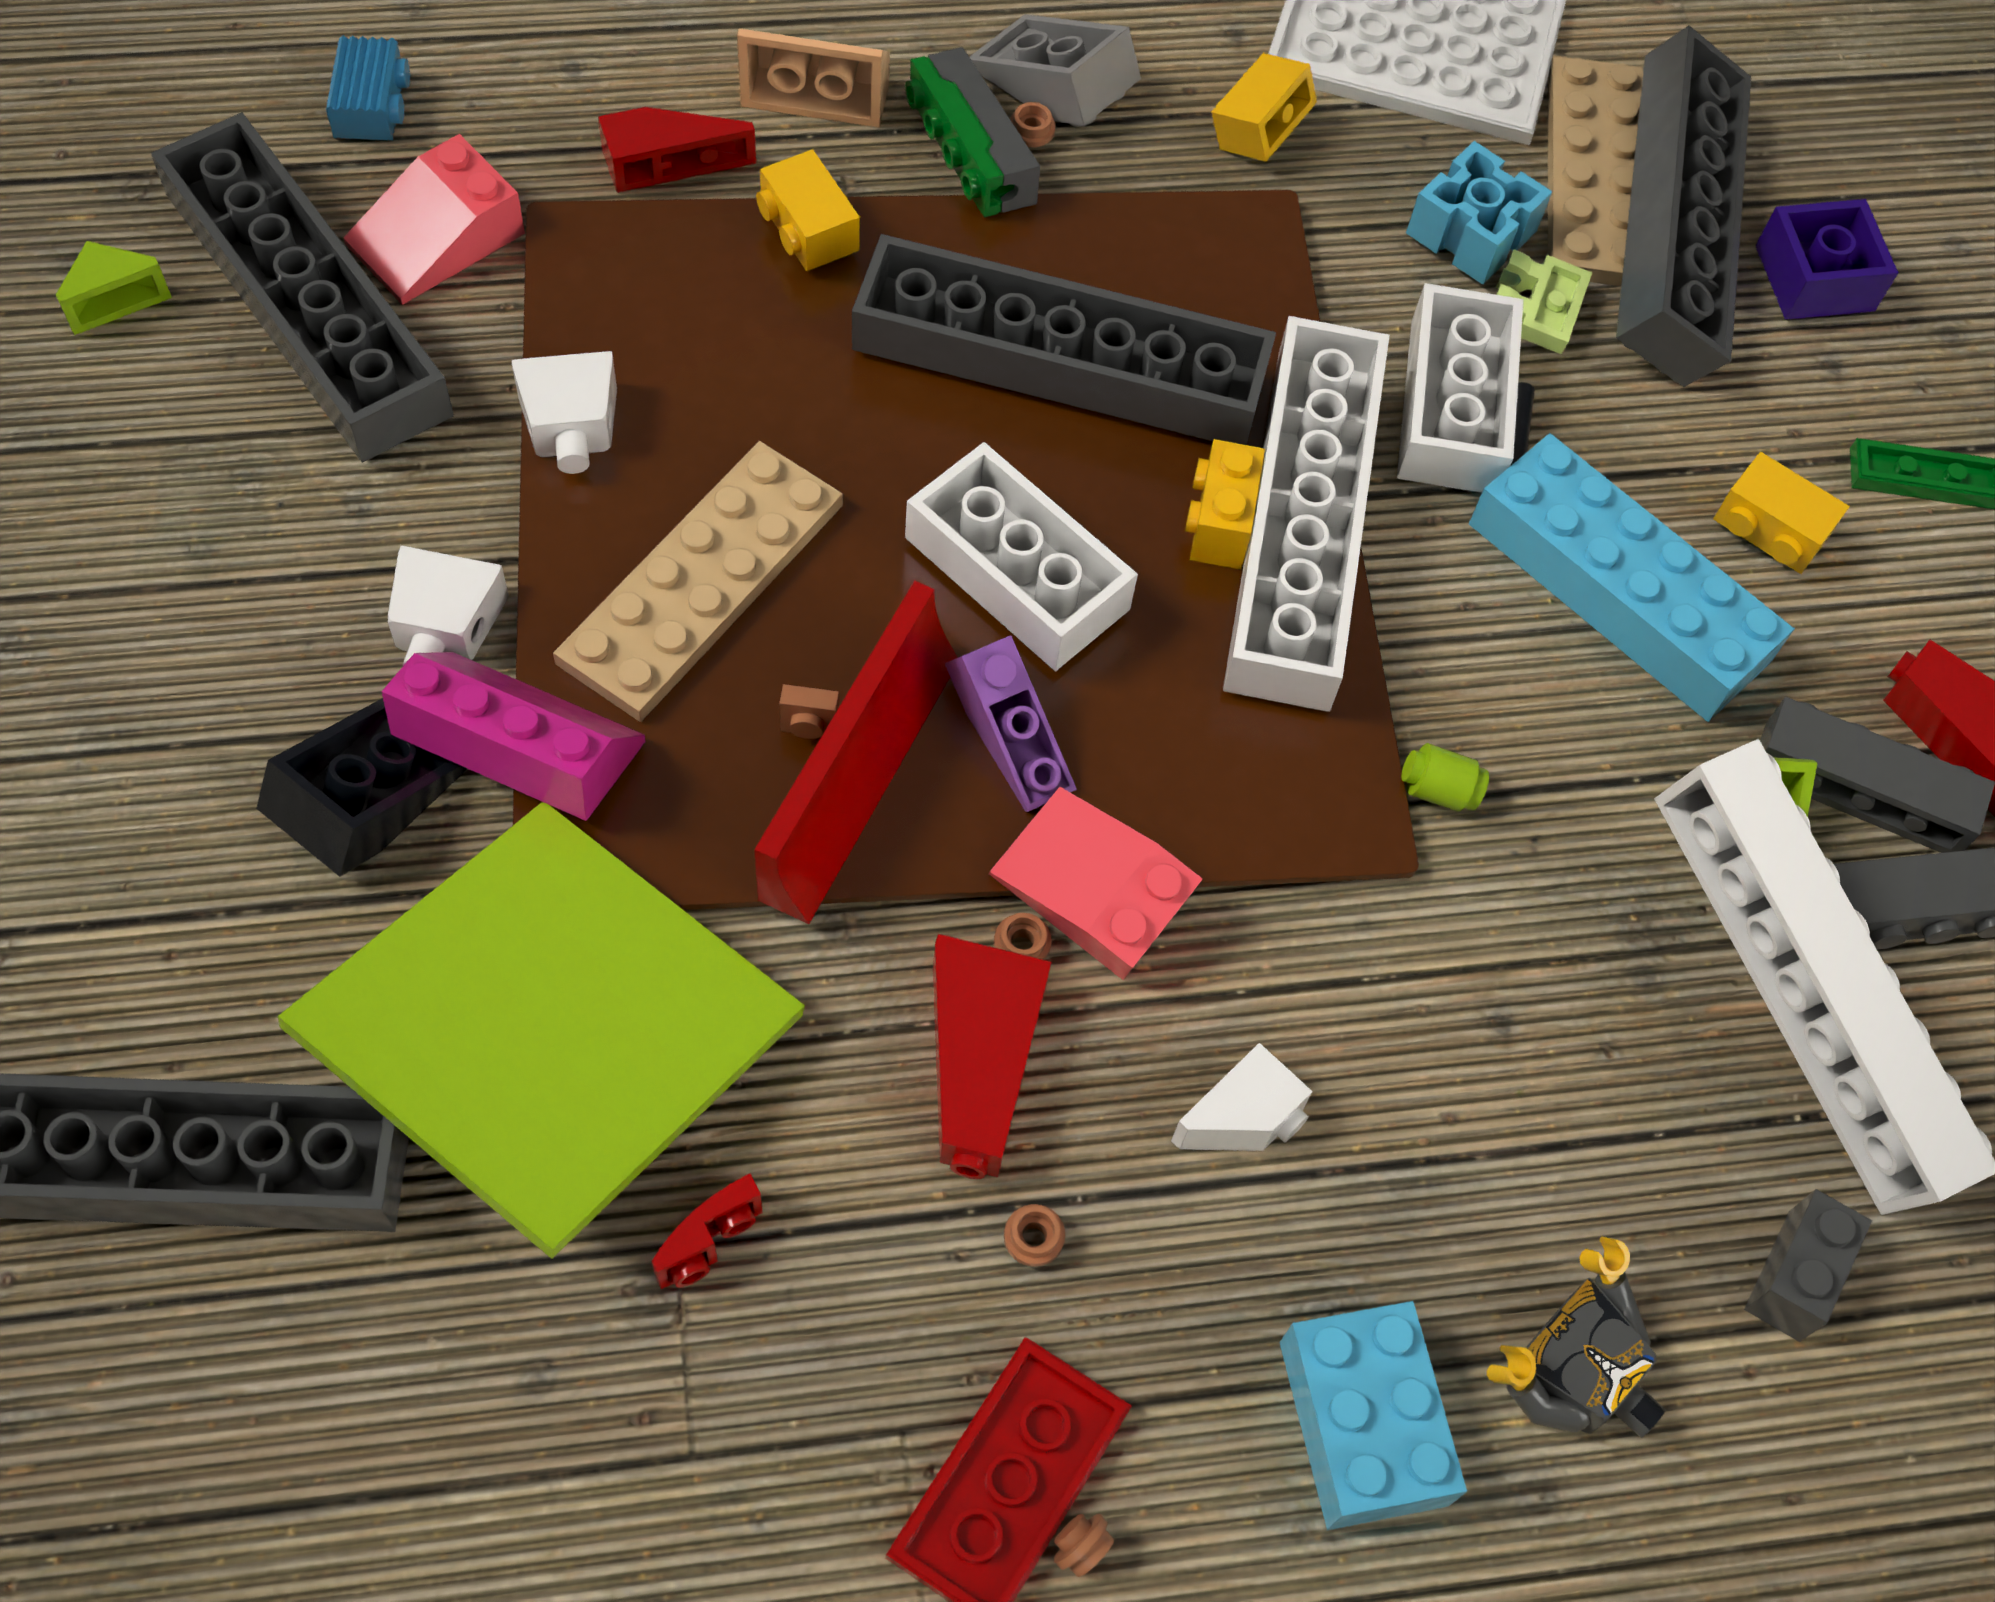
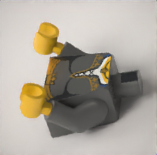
[1486,1236,1666,1438]

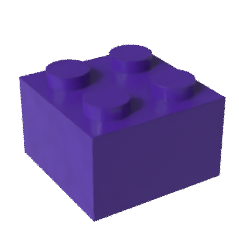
[1755,199,1898,320]

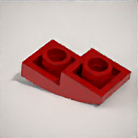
[652,1173,763,1289]

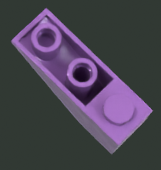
[945,635,1077,812]

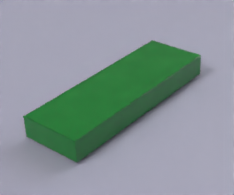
[1850,438,1995,509]

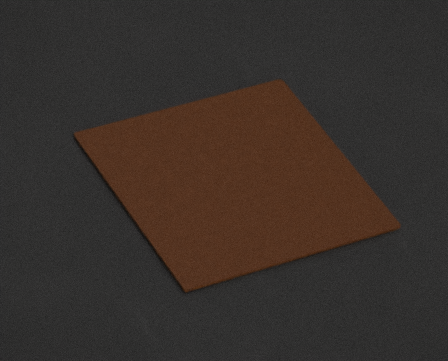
[513,190,1419,910]

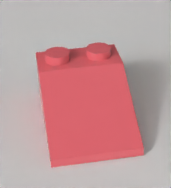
[343,134,525,305]
[989,787,1203,980]

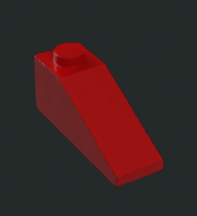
[598,107,756,193]

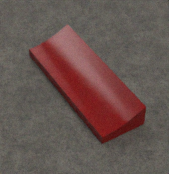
[754,580,958,924]

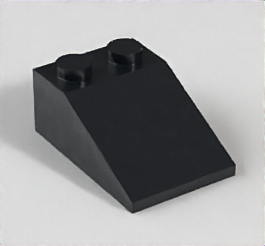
[256,698,467,877]

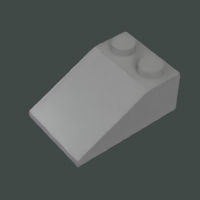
[970,14,1141,127]

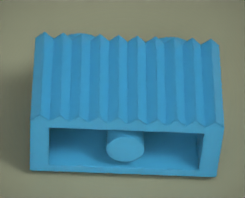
[326,35,410,140]

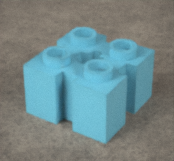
[1406,141,1553,284]

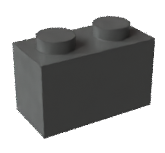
[1744,1189,1872,1342]

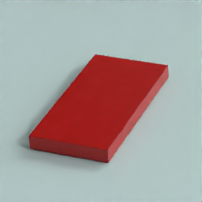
[885,1337,1132,1602]

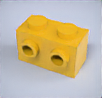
[1211,53,1317,162]
[756,149,860,271]
[1185,439,1265,570]
[1713,451,1850,574]

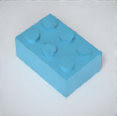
[1279,1301,1467,1530]

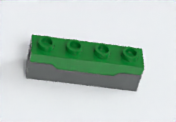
[905,47,1040,218]

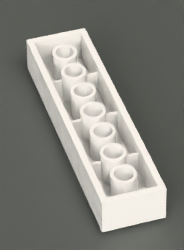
[1223,316,1390,712]
[1654,739,1995,1215]

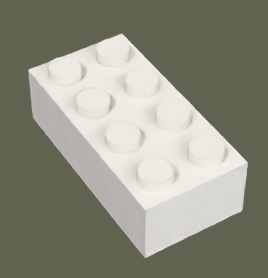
[1397,283,1523,493]
[905,442,1138,672]

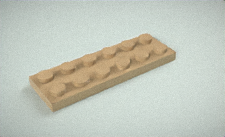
[1548,55,1643,286]
[553,441,843,722]

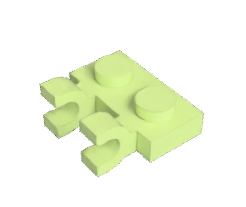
[1496,249,1592,354]

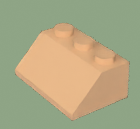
[737,28,890,128]

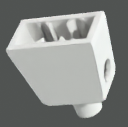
[512,351,617,474]
[388,545,509,666]

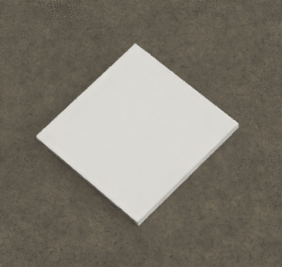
[1268,0,1566,145]

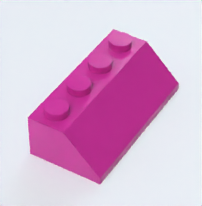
[381,652,645,821]

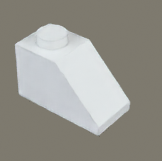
[1171,1043,1313,1151]

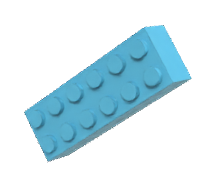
[1469,433,1794,722]

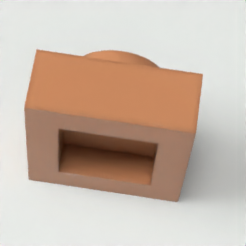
[779,684,839,739]

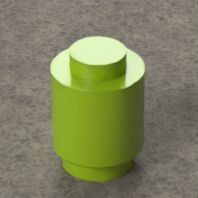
[1401,743,1489,812]

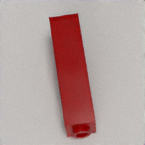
[1883,639,1995,817]
[933,934,1052,1179]

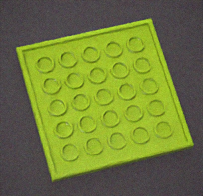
[278,802,805,1259]

